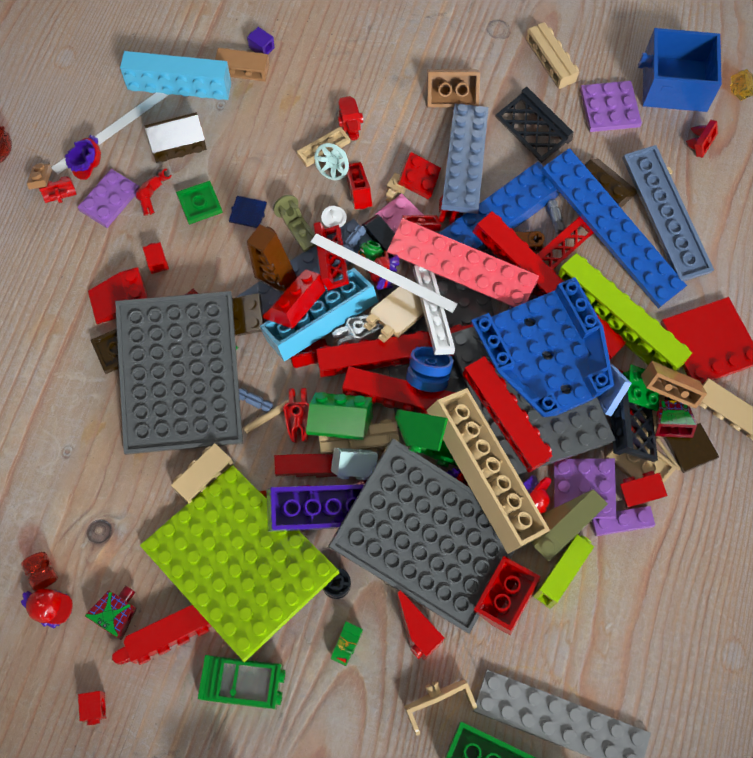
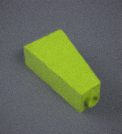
[533,534,594,609]

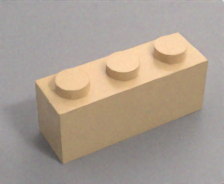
[171,443,234,504]

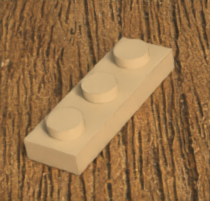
[297,127,350,168]

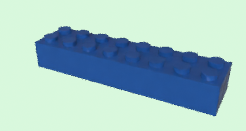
[439,161,560,251]

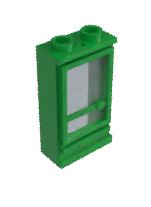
[198,655,286,710]

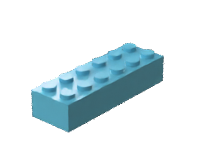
[120,51,231,100]
[260,268,378,362]

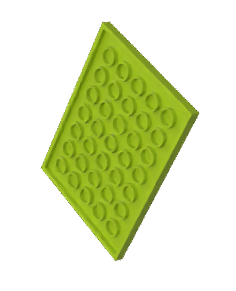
[140,465,339,662]

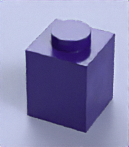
[247,27,275,54]

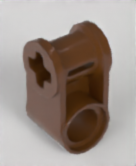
[515,231,545,254]

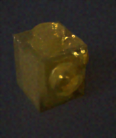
[730,69,753,101]

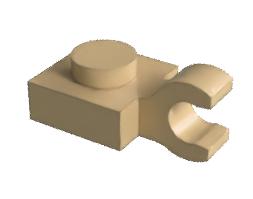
[386,173,407,203]

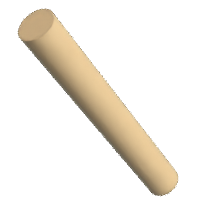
[243,399,289,434]

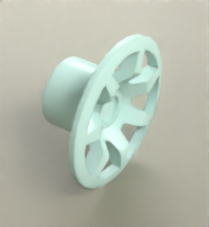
[314,143,349,180]

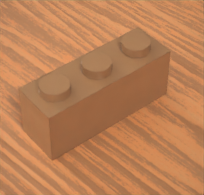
[215,48,269,82]
[641,361,707,409]

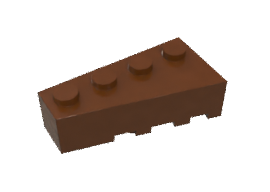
[247,224,297,293]

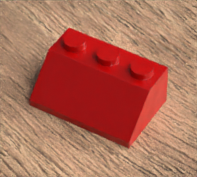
[263,269,326,329]
[474,556,541,636]

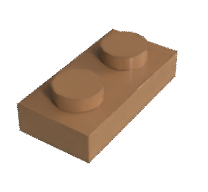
[27,163,52,190]

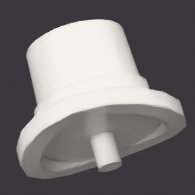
[321,206,347,228]

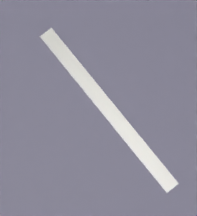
[51,92,168,175]
[311,233,457,313]

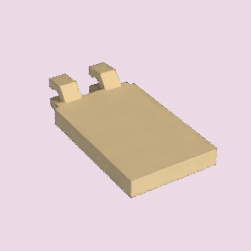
[363,286,424,342]

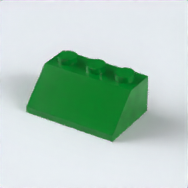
[306,392,373,440]

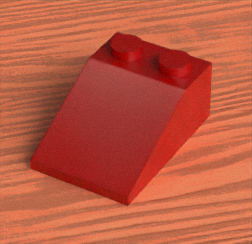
[88,267,148,324]
[397,590,445,660]

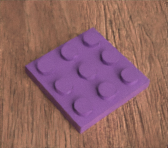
[580,81,642,132]
[554,458,616,519]

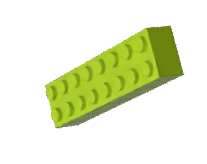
[558,253,692,371]

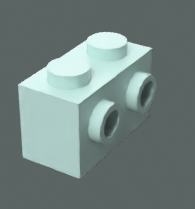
[331,448,378,480]

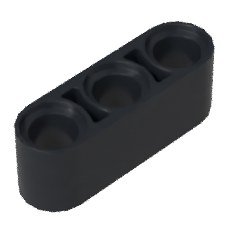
[362,214,395,258]

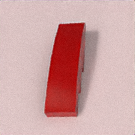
[274,454,337,478]

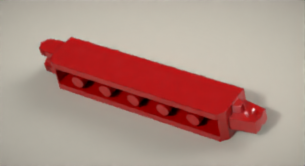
[112,605,212,665]

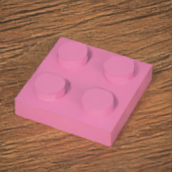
[375,193,423,233]

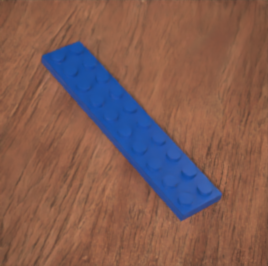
[541,148,687,309]

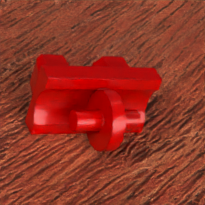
[39,176,77,203]

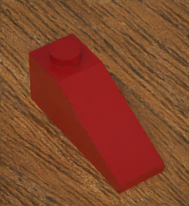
[344,162,372,209]

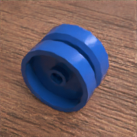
[406,347,454,392]

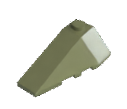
[530,489,608,562]

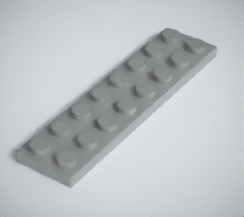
[473,670,651,758]

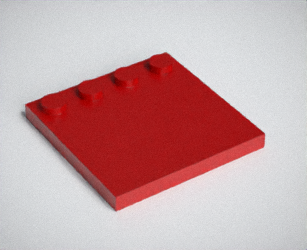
[660,297,753,385]

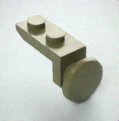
[273,195,316,252]

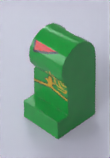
[331,621,363,666]

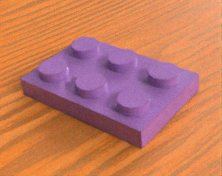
[77,169,139,228]

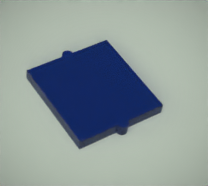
[229,196,267,228]

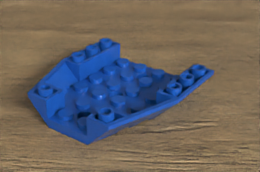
[471,277,614,417]

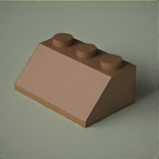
[427,69,480,107]

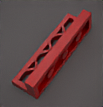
[538,216,594,269]
[314,222,349,291]

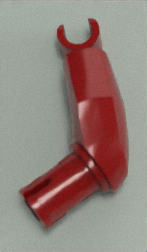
[136,169,172,216]

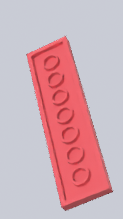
[387,218,539,307]

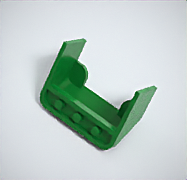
[395,410,458,467]

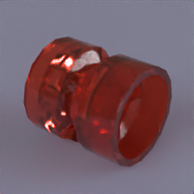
[21,552,58,591]

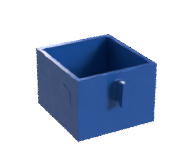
[638,28,722,112]

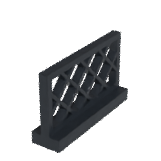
[495,86,574,163]
[610,391,658,462]

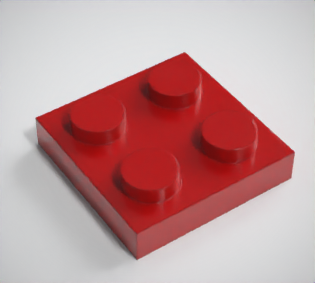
[397,152,441,199]

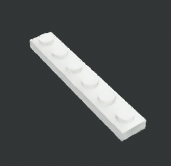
[413,265,455,355]

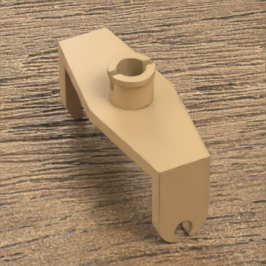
[404,679,477,736]

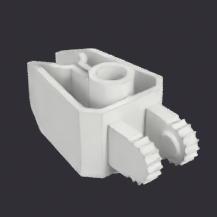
[332,315,384,345]

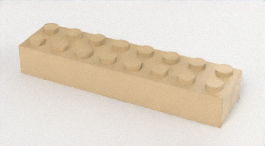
[426,388,550,554]

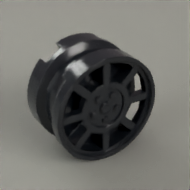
[323,568,351,599]

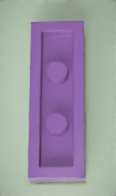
[591,506,655,537]

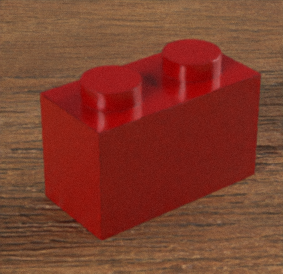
[620,470,668,508]

